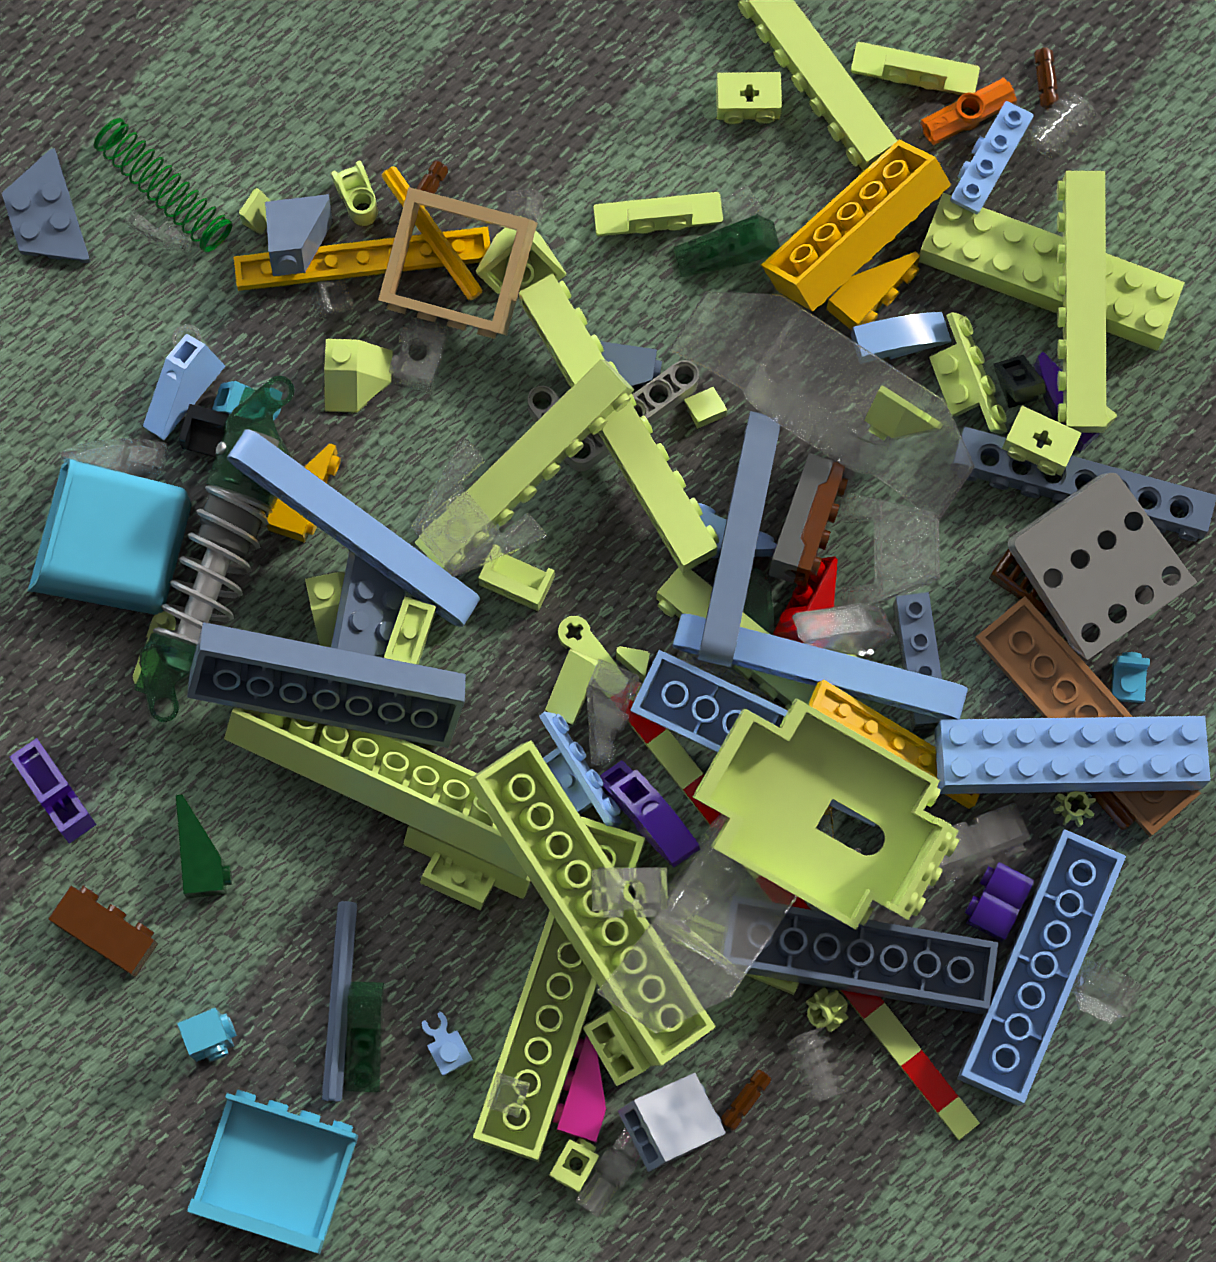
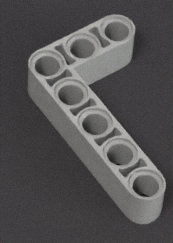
[528,360,699,471]

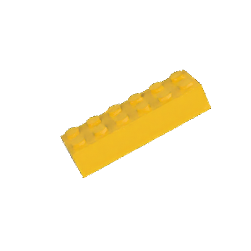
[761,140,951,312]

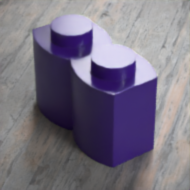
[964,862,1034,942]

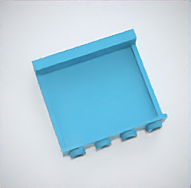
[187,1090,358,1254]

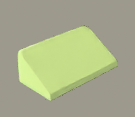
[545,649,600,725]

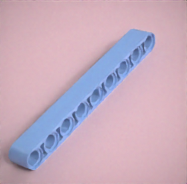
[227,429,480,627]
[672,613,968,719]

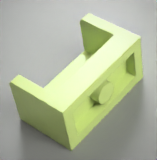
[478,544,555,611]
[384,596,436,665]

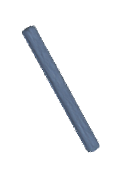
[322,901,357,1102]

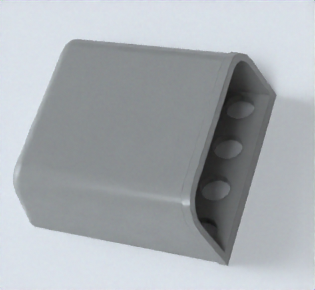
[1008,473,1198,660]

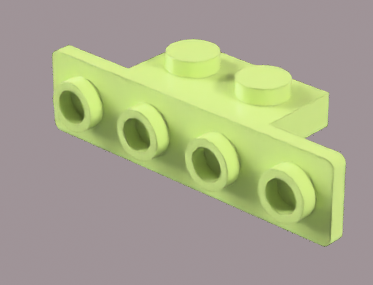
[851,42,980,95]
[594,192,723,236]
[929,312,1007,434]
[404,825,531,910]

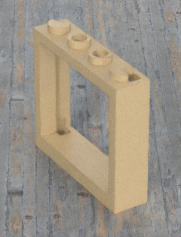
[378,187,537,339]

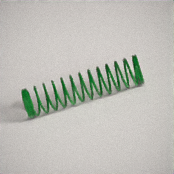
[93,118,233,252]

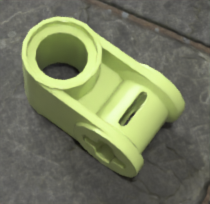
[331,161,378,226]

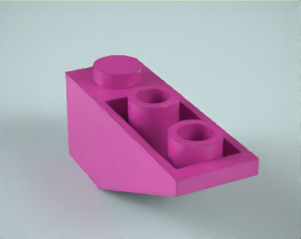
[553,1035,606,1144]

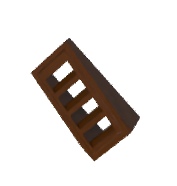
[989,548,1047,614]

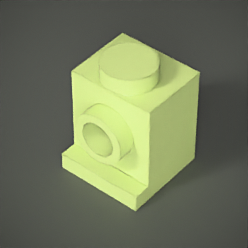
[549,1138,599,1194]

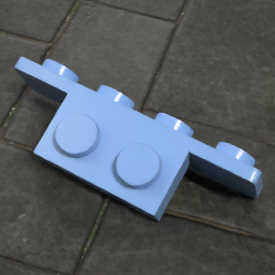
[950,101,1033,214]
[539,712,623,827]

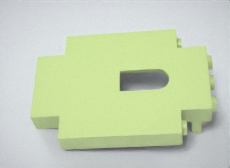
[693,699,959,929]

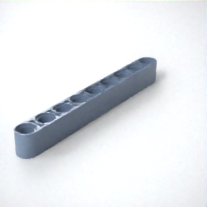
[698,411,782,667]

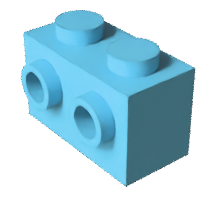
[177,1008,237,1062]

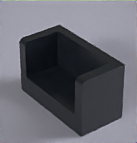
[179,404,255,459]

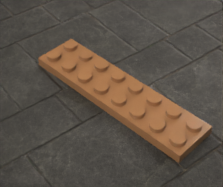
[974,596,1201,837]

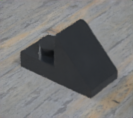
[993,355,1046,409]

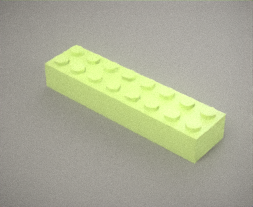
[919,193,1185,351]

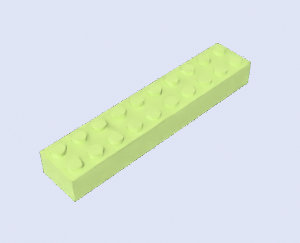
[224,707,528,879]
[467,740,716,1066]
[473,817,645,1162]

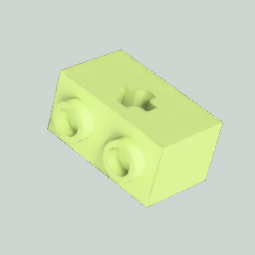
[716,72,782,124]
[1002,406,1082,476]
[582,1008,650,1086]

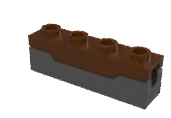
[769,453,849,587]

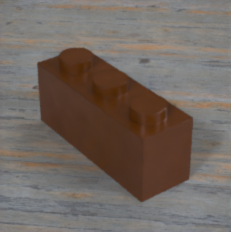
[48,886,158,978]

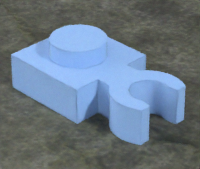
[422,1012,473,1076]

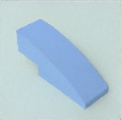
[851,312,951,364]

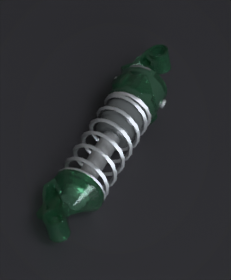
[134,376,295,722]

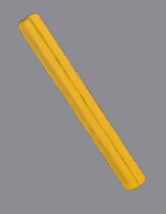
[382,166,482,301]

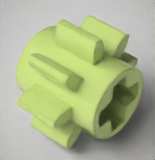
[1054,791,1096,827]
[806,987,848,1032]

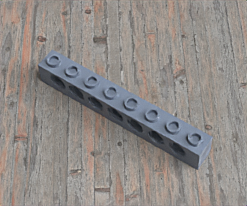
[952,427,1216,541]

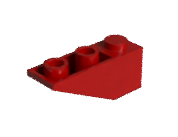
[773,556,838,648]

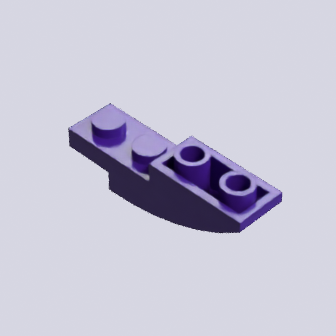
[599,760,701,868]

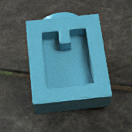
[1111,652,1150,703]

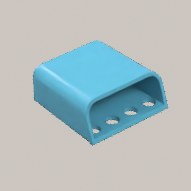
[28,459,191,615]

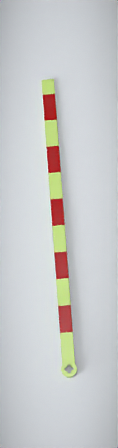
[558,616,980,1140]

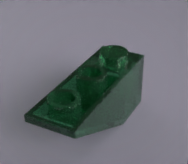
[346,981,384,1092]

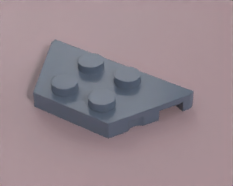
[2,148,91,263]
[331,550,406,656]

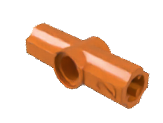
[920,78,1017,146]

